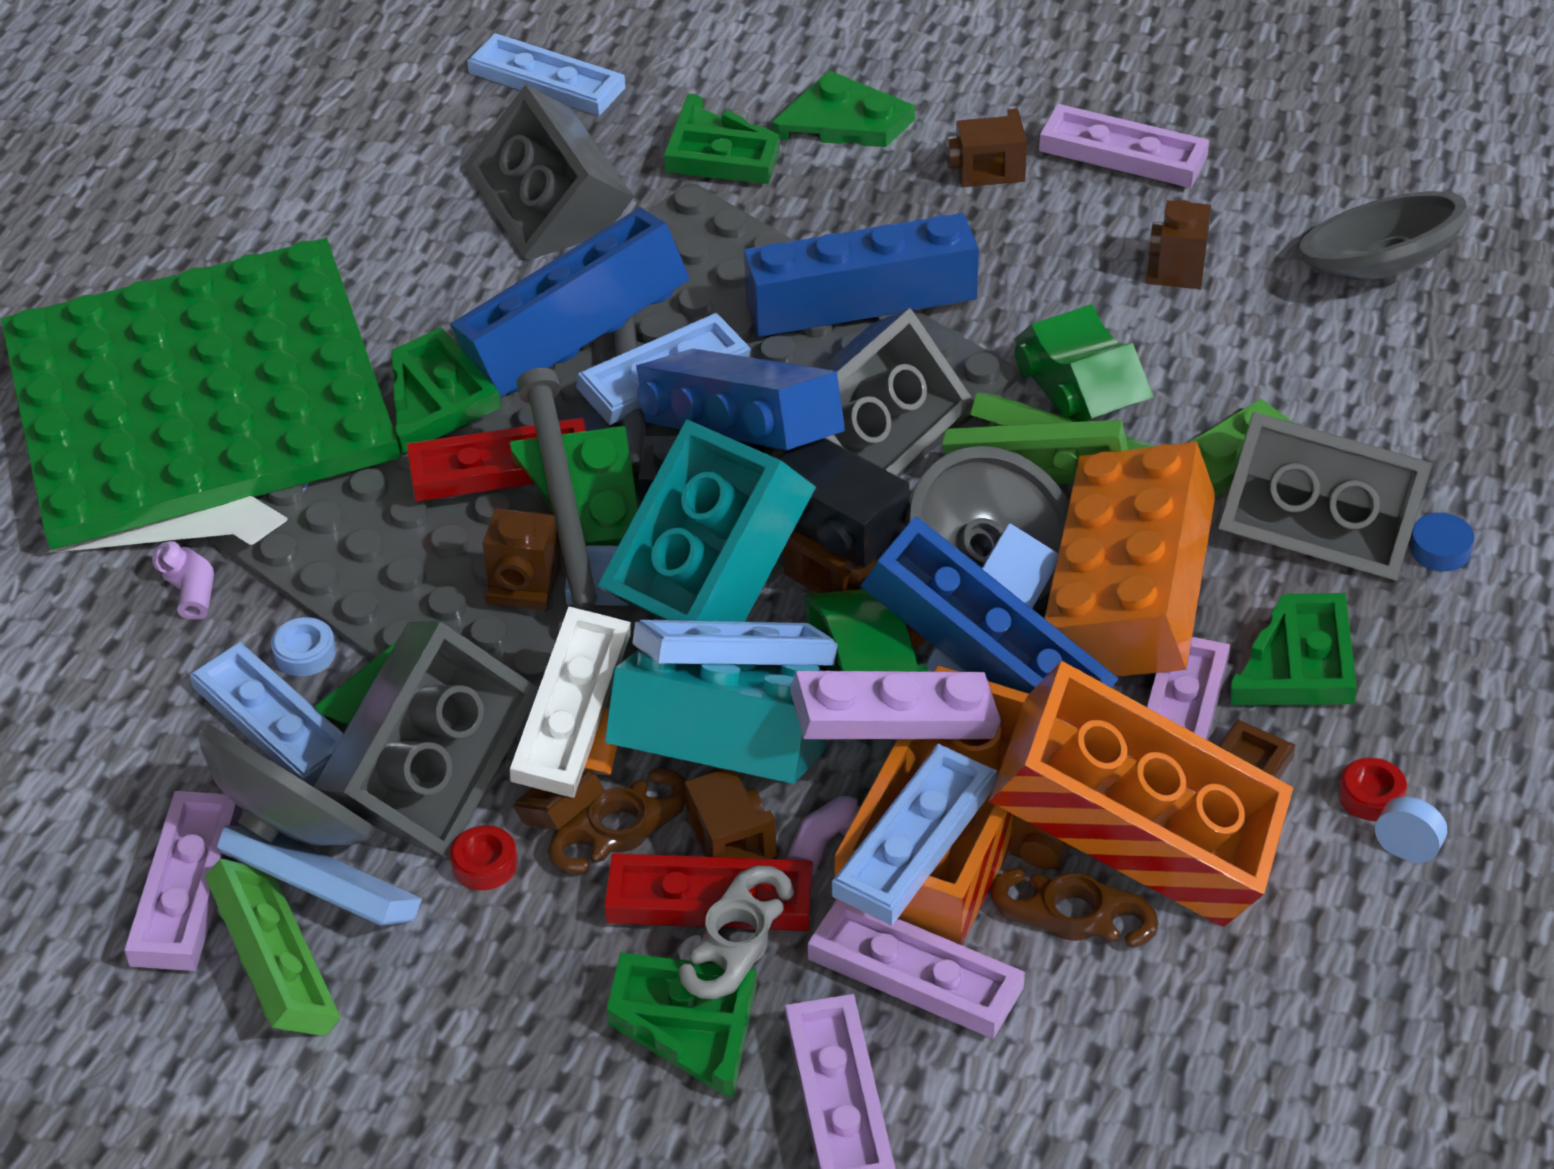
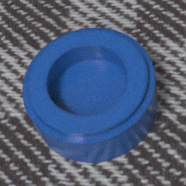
[1410,513,1474,571]

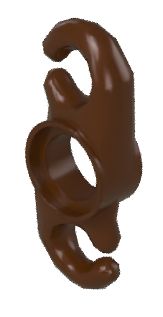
[548,768,686,875]
[991,868,1159,948]

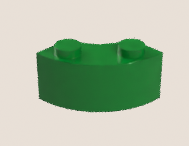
[1014,304,1154,421]
[804,588,929,672]

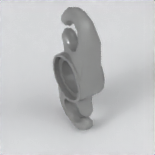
[678,865,794,1000]

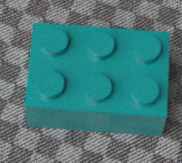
[597,419,816,622]
[605,649,828,784]

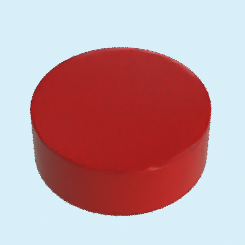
[1338,757,1407,821]
[450,825,518,890]

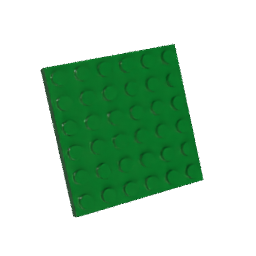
[1,237,401,550]

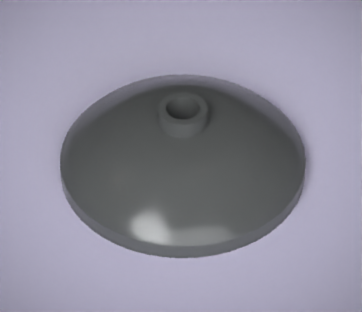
[1300,191,1469,283]
[905,446,1069,614]
[198,722,376,846]

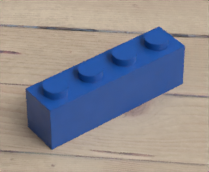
[450,207,690,398]
[744,212,979,337]
[636,348,845,450]
[860,516,1119,694]

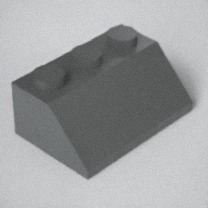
[463,84,634,260]
[784,308,974,476]
[1218,412,1433,581]
[314,621,539,859]

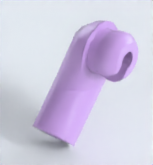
[152,541,214,619]
[785,796,861,876]

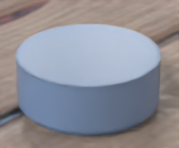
[271,617,336,676]
[1375,797,1447,864]

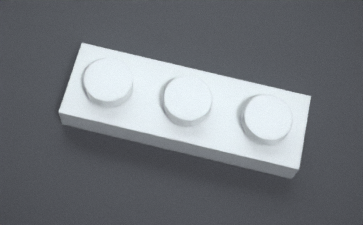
[510,607,631,798]

